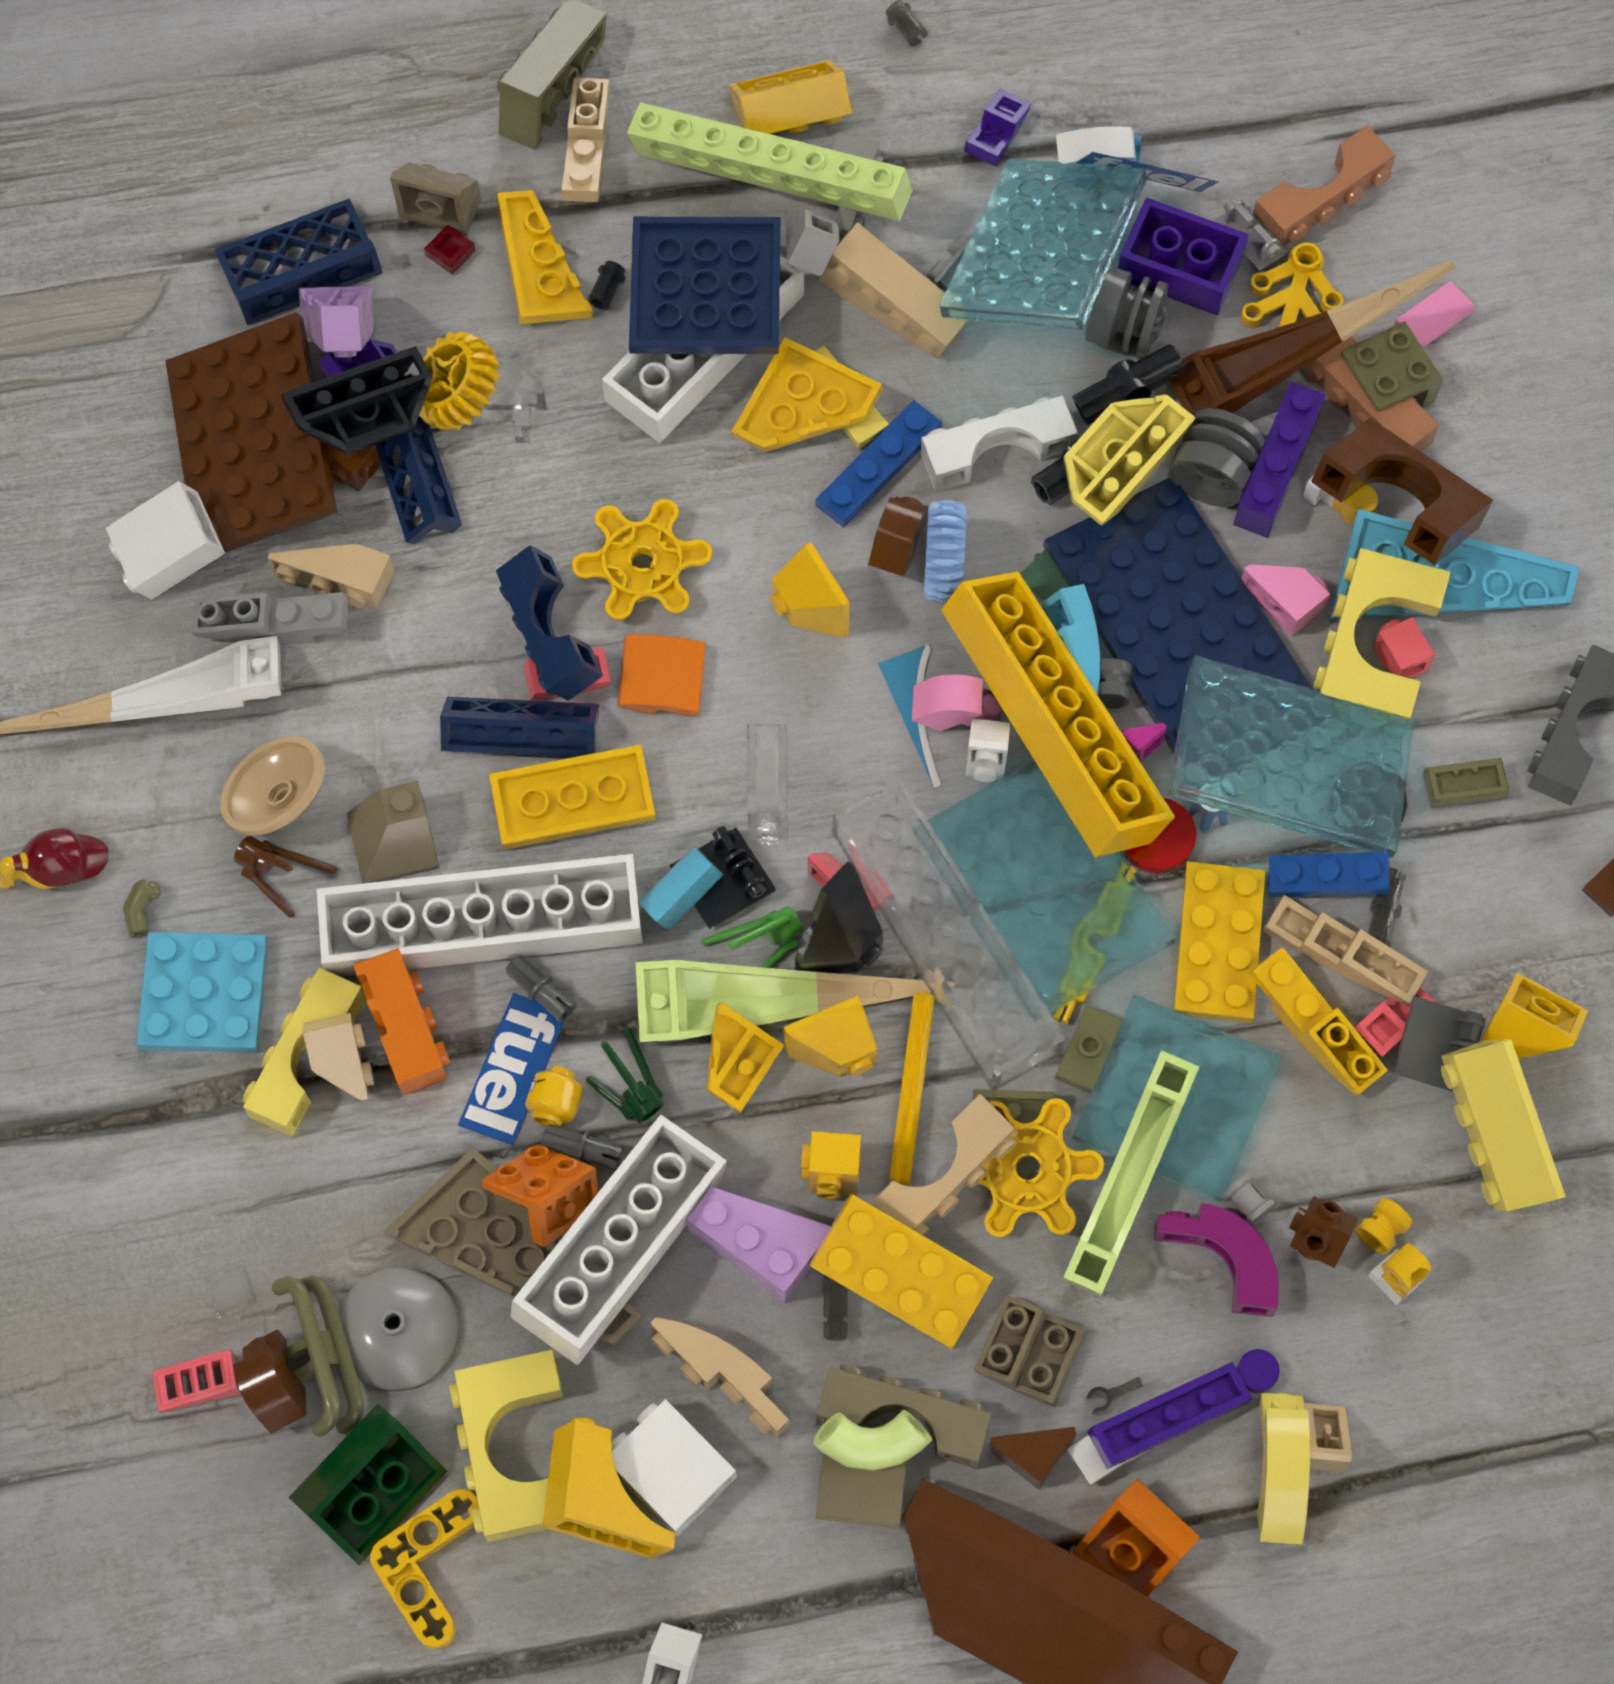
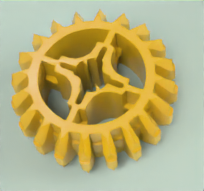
[419,331,501,431]

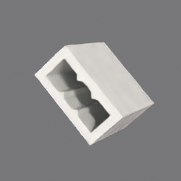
[106,481,225,600]
[611,1399,737,1537]

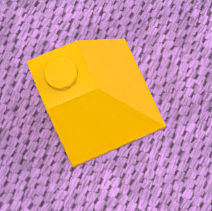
[769,542,850,638]
[1481,972,1588,1059]
[784,995,878,1077]

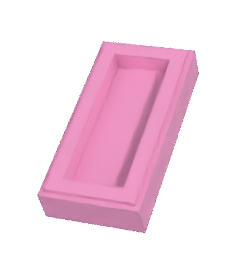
[1394,281,1475,348]

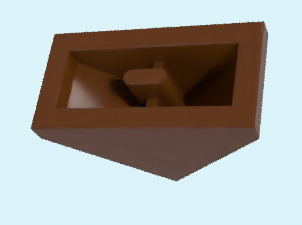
[989,1427,1076,1489]

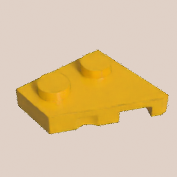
[705,1002,784,1113]

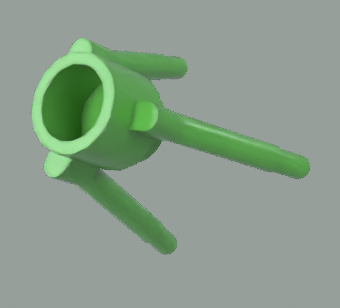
[702,906,804,968]

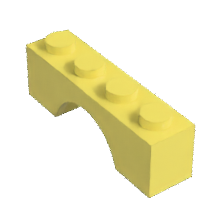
[243,967,366,1137]

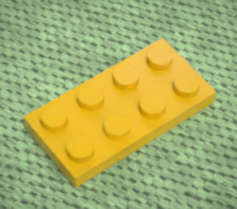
[489,744,656,850]
[1173,861,1265,1024]
[809,1193,994,1349]

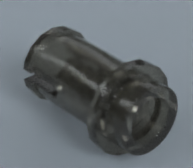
[885,0,928,47]

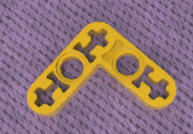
[370,1489,479,1650]

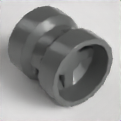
[1098,658,1132,709]

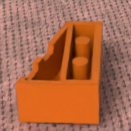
[353,948,451,1096]

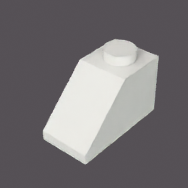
[642,1622,702,1684]

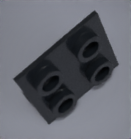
[669,826,776,929]

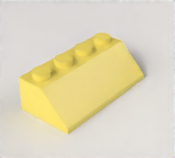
[1441,1039,1566,1211]

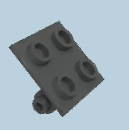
[1393,996,1486,1092]

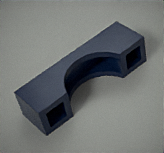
[496,545,604,701]

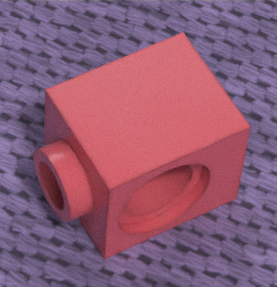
[1373,617,1435,678]

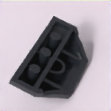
[281,346,433,455]

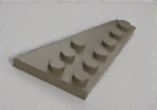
[384,1147,644,1348]

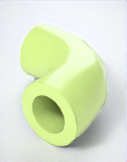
[813,1410,932,1471]

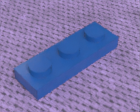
[1269,852,1390,898]

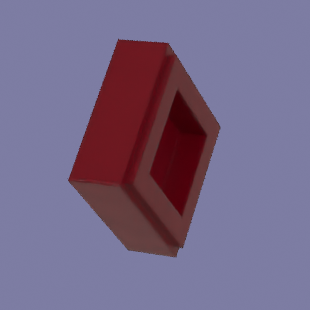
[424,224,476,275]

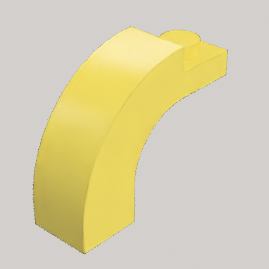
[1257,1393,1310,1545]

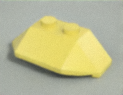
[1064,394,1196,526]

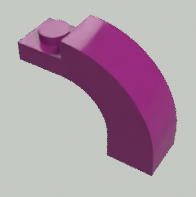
[1154,1203,1279,1317]

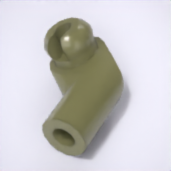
[123,879,160,938]

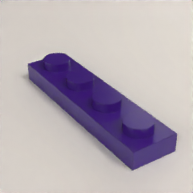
[1087,1362,1253,1469]

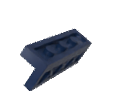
[376,416,462,544]
[440,696,599,757]

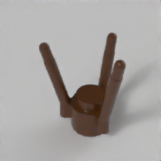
[234,836,337,918]

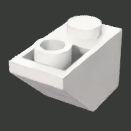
[965,718,1010,782]

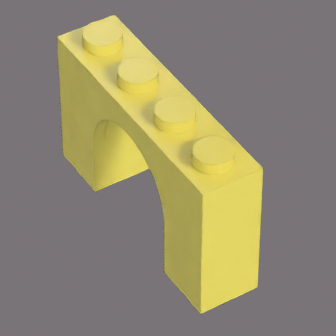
[1313,548,1451,725]
[449,1349,564,1542]

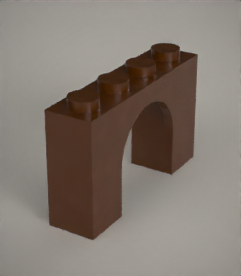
[1311,418,1493,566]

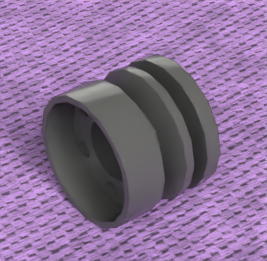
[1085,266,1169,357]
[1168,408,1265,507]

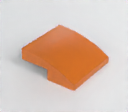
[617,634,706,717]

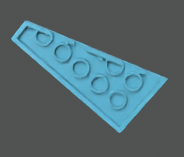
[1329,509,1580,620]

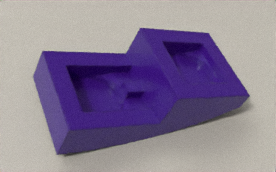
[964,89,1031,166]

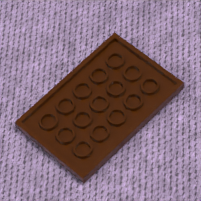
[165,312,338,552]

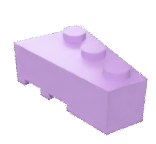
[686,1187,831,1303]

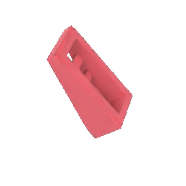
[152,1349,241,1413]

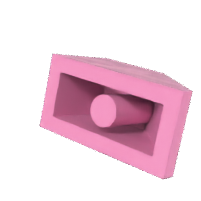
[1241,564,1330,637]

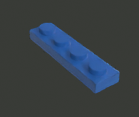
[815,400,942,528]

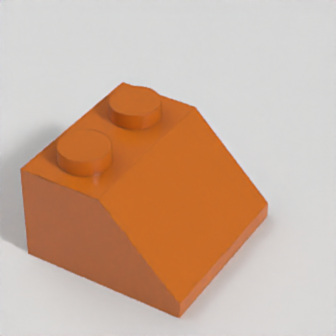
[1072,1479,1201,1597]

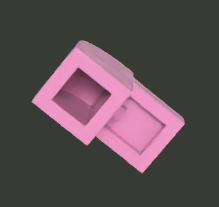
[912,674,1001,732]

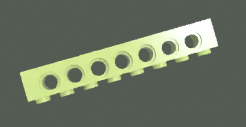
[627,102,913,221]

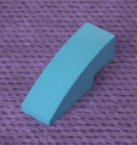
[1041,584,1100,695]

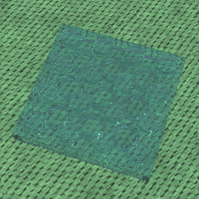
[1072,994,1283,1203]

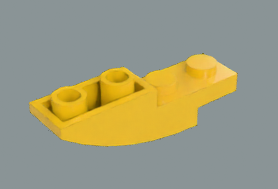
[1249,947,1388,1096]

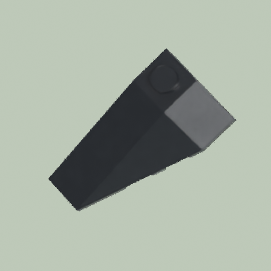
[795,861,884,974]

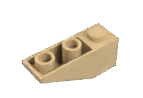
[268,543,395,610]

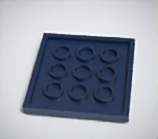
[629,216,781,354]

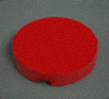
[1123,798,1197,874]

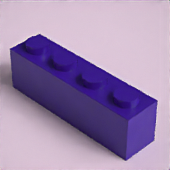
[1233,381,1326,538]

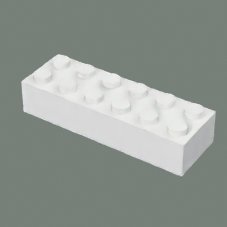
[602,255,804,443]
[511,1115,727,1366]

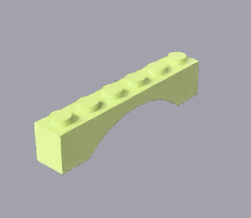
[1063,1050,1199,1297]

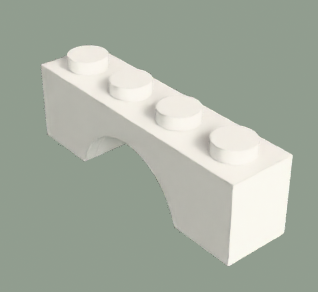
[921,395,1078,492]

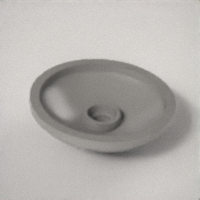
[339,1268,459,1392]

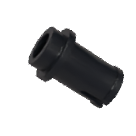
[587,261,626,310]

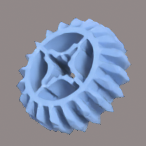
[924,500,967,603]

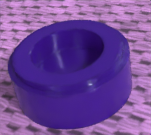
[1237,1349,1280,1393]

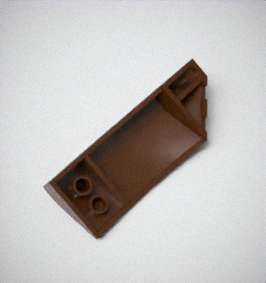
[902,1479,1238,1684]

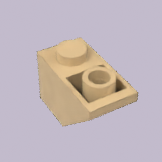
[303,1013,375,1101]

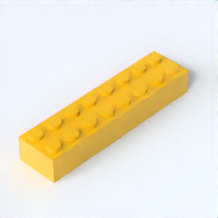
[941,571,1175,858]

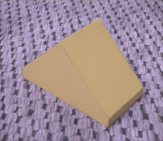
[1304,1403,1352,1472]

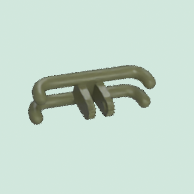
[272,1275,364,1437]

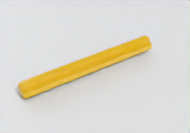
[889,992,934,1186]

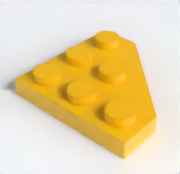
[731,337,883,452]

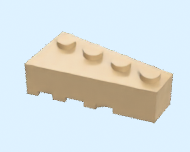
[817,222,972,359]

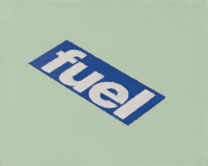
[1076,152,1219,192]
[457,993,567,1145]

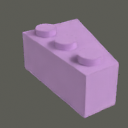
[299,286,375,357]

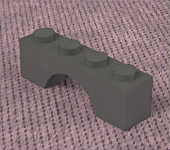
[1527,644,1614,806]

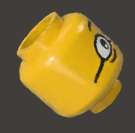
[525,1066,584,1127]

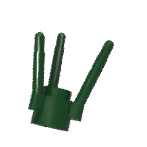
[586,1027,664,1123]

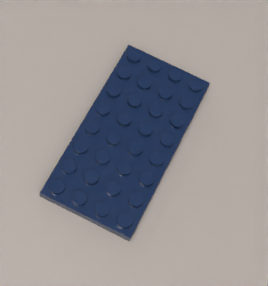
[1043,477,1331,791]

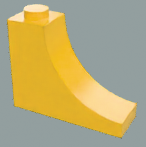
[542,1417,676,1559]

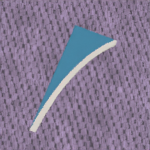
[878,645,941,788]

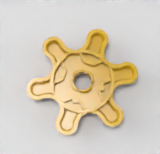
[571,499,712,621]
[966,1098,1105,1238]

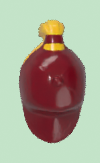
[0,828,109,889]

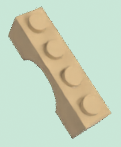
[870,1094,1019,1236]

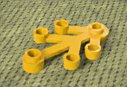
[1240,242,1344,328]

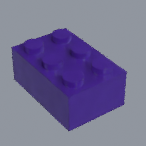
[1118,197,1249,316]

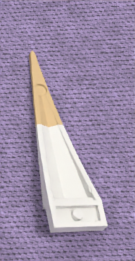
[0,636,281,734]

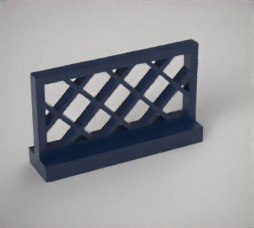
[214,198,383,325]

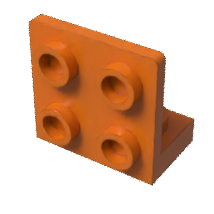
[482,1144,598,1247]

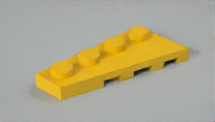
[496,190,593,325]

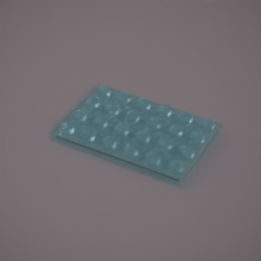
[939,159,1147,330]
[1168,655,1415,858]
[917,761,1176,1019]

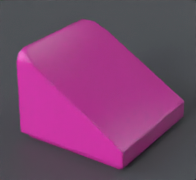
[1121,723,1167,763]

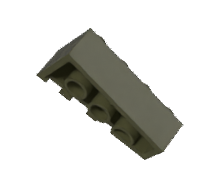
[497,0,607,150]

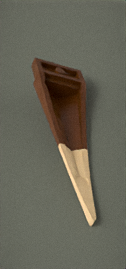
[1170,261,1456,415]

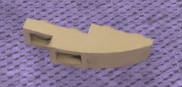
[561,78,610,202]
[650,1317,790,1439]

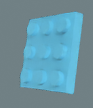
[136,932,269,1053]

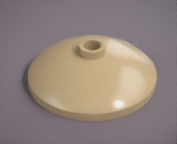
[220,736,325,836]

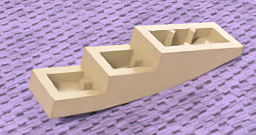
[1262,895,1429,1006]

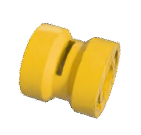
[1355,1197,1413,1255]

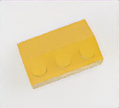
[728,60,852,135]

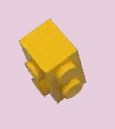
[801,1131,861,1200]

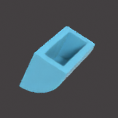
[639,846,724,931]

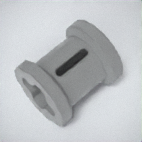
[1222,1173,1277,1226]

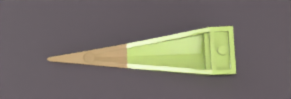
[635,960,955,1043]

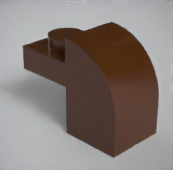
[868,497,928,576]
[233,1329,307,1434]

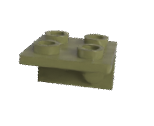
[1341,321,1443,412]

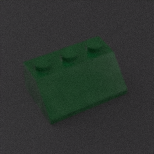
[288,1404,447,1565]

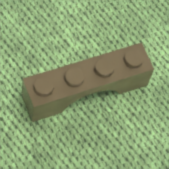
[816,1364,992,1469]

